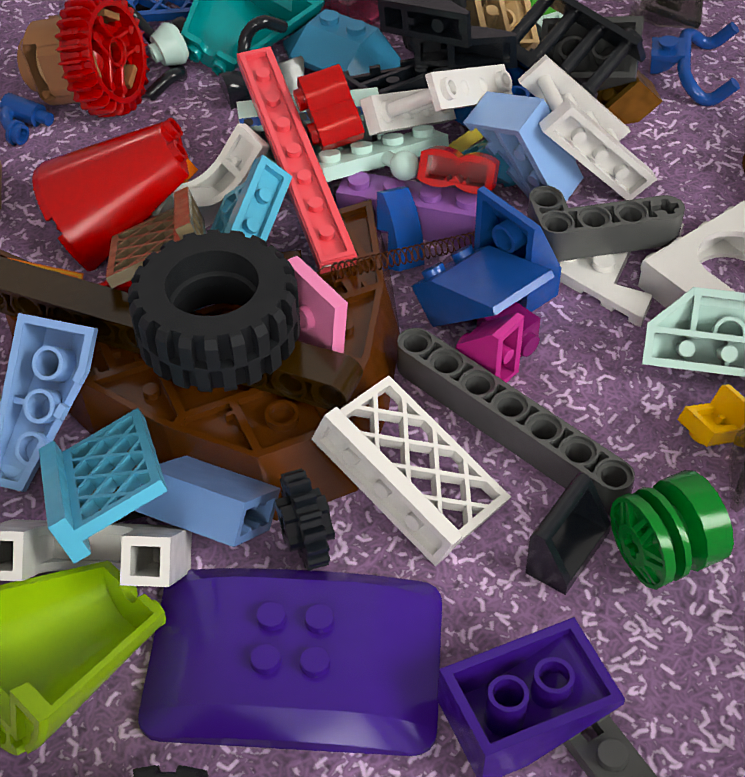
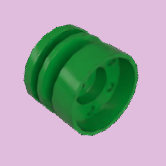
[610,470,734,590]

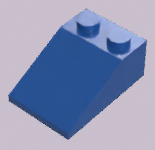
[474,186,562,312]
[411,244,555,327]

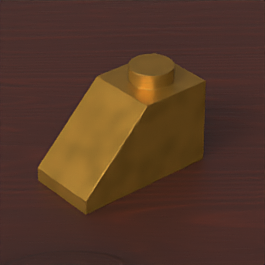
[597,70,663,124]

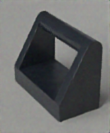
[525,472,611,595]

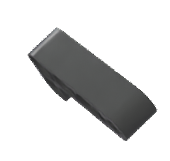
[527,186,685,262]

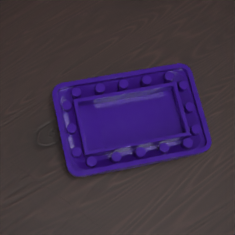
[138,568,442,756]

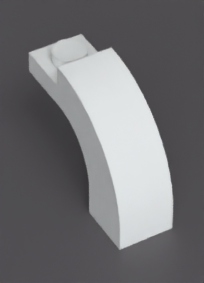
[152,123,270,228]

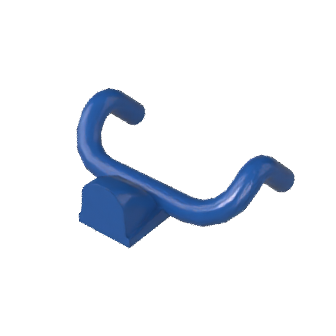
[650,22,740,106]

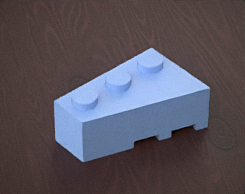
[463,91,584,201]

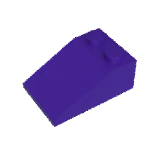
[437,617,625,777]

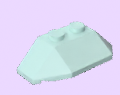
[642,287,745,377]

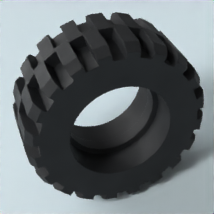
[128,229,300,392]

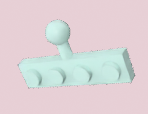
[317,125,449,182]

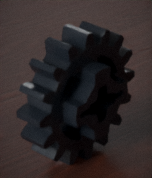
[275,468,335,571]

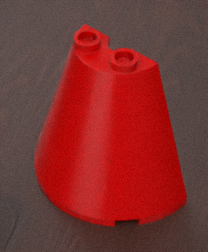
[32,117,189,271]

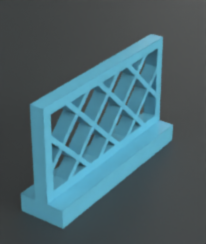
[194,154,293,311]
[39,408,168,564]

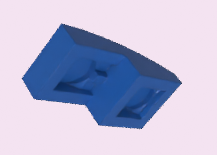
[377,186,425,272]

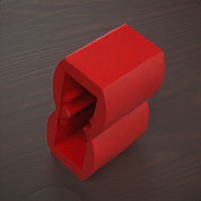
[293,64,365,151]
[417,146,500,194]

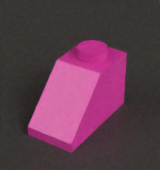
[455,312,524,383]

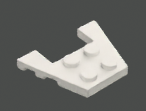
[559,223,684,327]

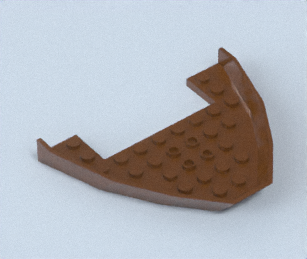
[5,199,400,521]

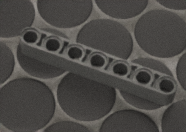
[397,328,635,515]

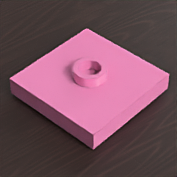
[288,256,348,354]

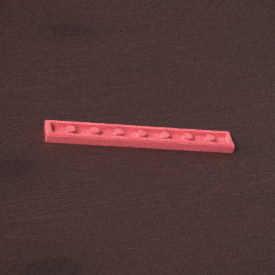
[237,46,358,274]

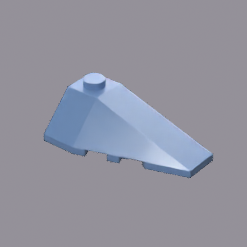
[0,313,98,492]

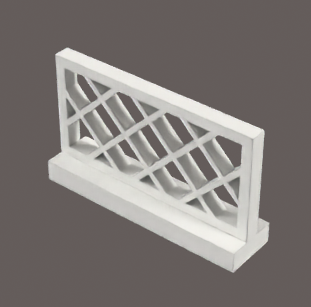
[312,375,511,567]

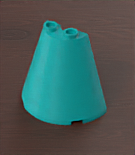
[181,0,325,76]

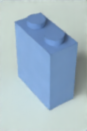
[135,456,281,547]

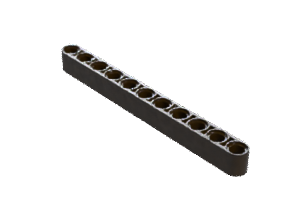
[0,256,363,411]

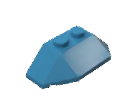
[283,9,401,76]

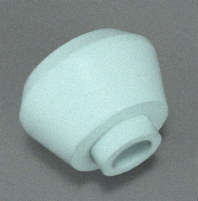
[147,22,189,66]

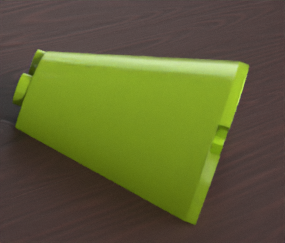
[0,560,166,756]

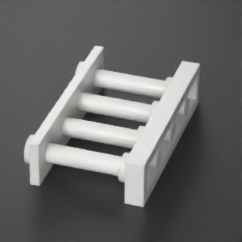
[518,54,657,200]
[360,64,512,136]

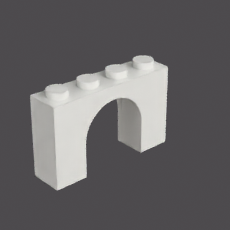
[638,200,745,308]
[0,519,192,587]

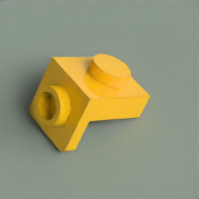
[677,384,745,447]

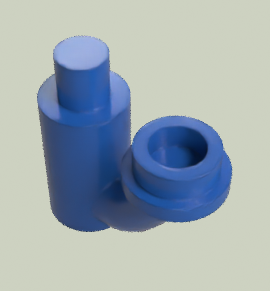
[0,93,54,146]

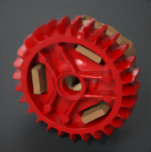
[17,0,150,118]

